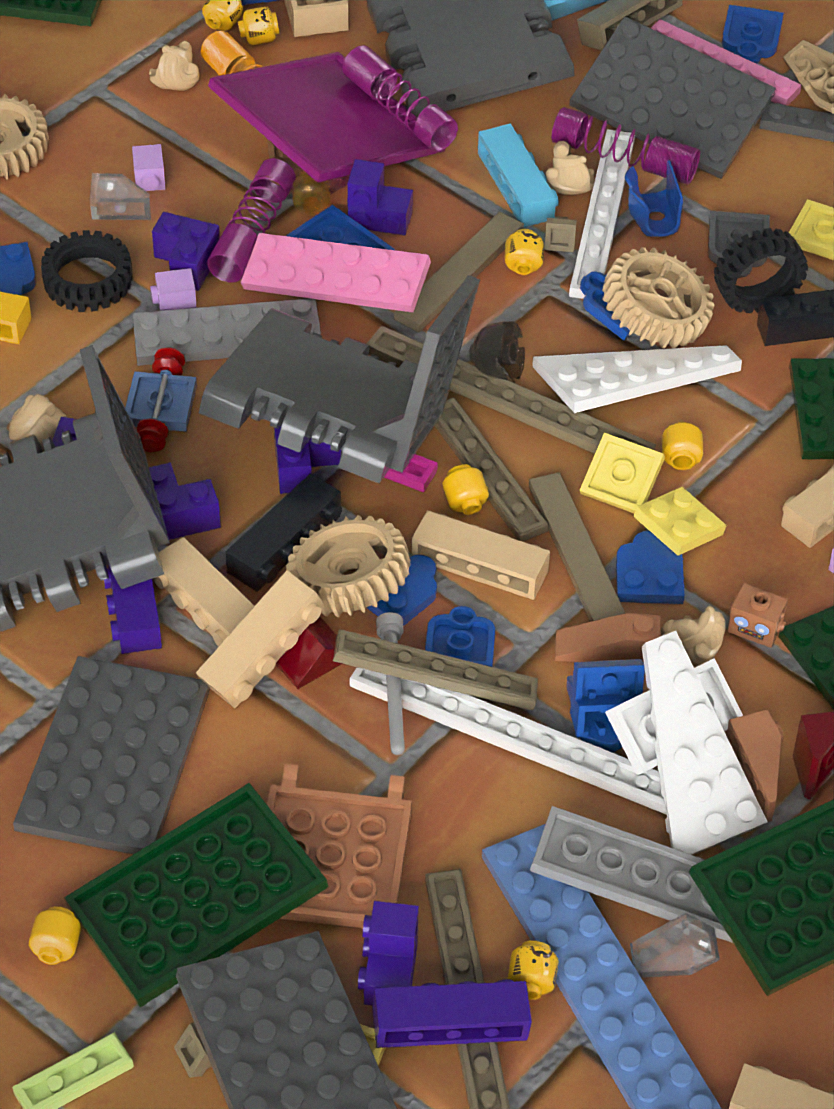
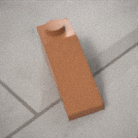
[555,613,660,662]
[726,710,784,822]

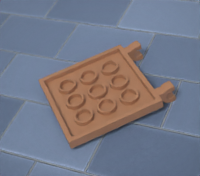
[267,763,412,928]

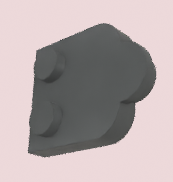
[708,211,770,278]

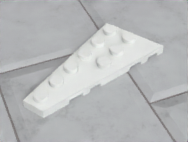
[533,345,742,413]
[642,631,767,855]

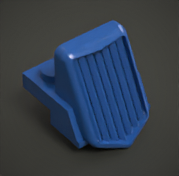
[566,659,645,753]

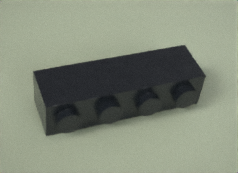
[757,289,834,346]
[225,473,342,592]

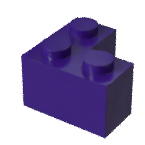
[347,159,413,236]
[152,212,220,291]
[274,426,341,494]
[149,462,221,540]
[358,901,419,1005]

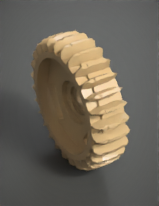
[0,94,49,180]
[602,247,715,348]
[286,515,411,617]

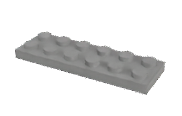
[133,298,322,366]
[530,806,733,943]

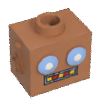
[727,583,788,648]

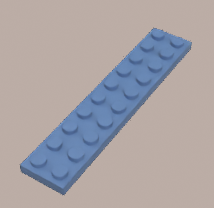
[482,824,722,1109]

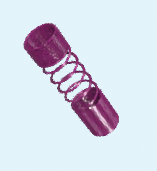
[342,45,458,151]
[551,107,700,185]
[207,158,296,283]

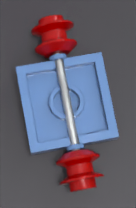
[125,347,197,452]

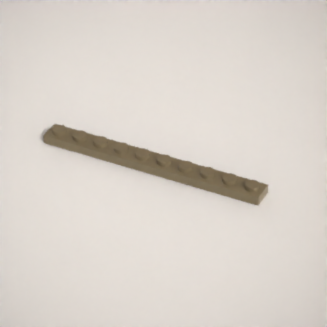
[366,326,656,454]

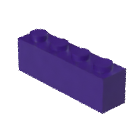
[104,564,162,654]
[372,979,532,1048]

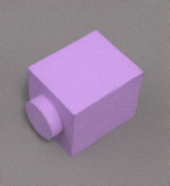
[132,144,166,192]
[150,268,197,311]

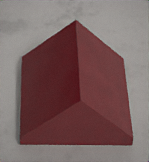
[276,616,342,689]
[793,712,834,800]

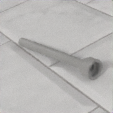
[376,612,405,755]

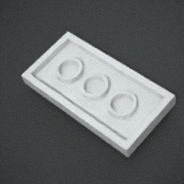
[605,658,743,775]

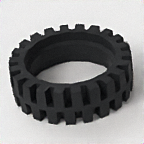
[714,228,808,313]
[41,230,132,312]

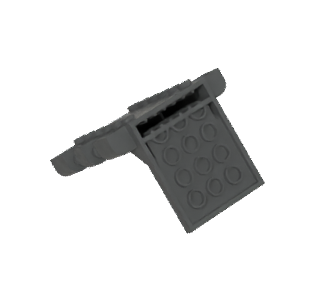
[366,0,575,117]
[199,275,480,484]
[0,345,170,632]

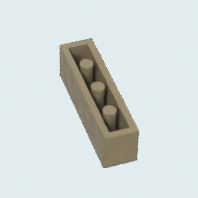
[577,0,683,51]

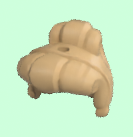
[149,41,200,91]
[545,141,595,195]
[9,394,67,451]
[661,606,725,667]

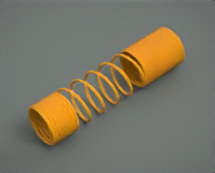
[200,31,262,76]

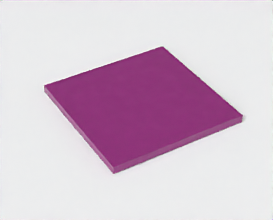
[208,52,446,183]

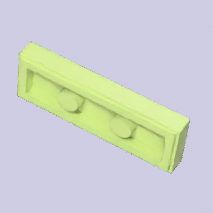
[12,1032,134,1109]

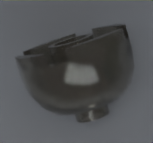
[469,321,525,383]

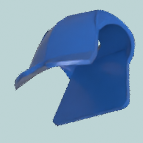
[624,160,683,237]

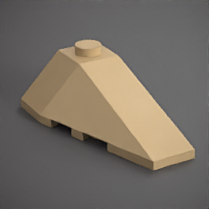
[783,40,834,114]

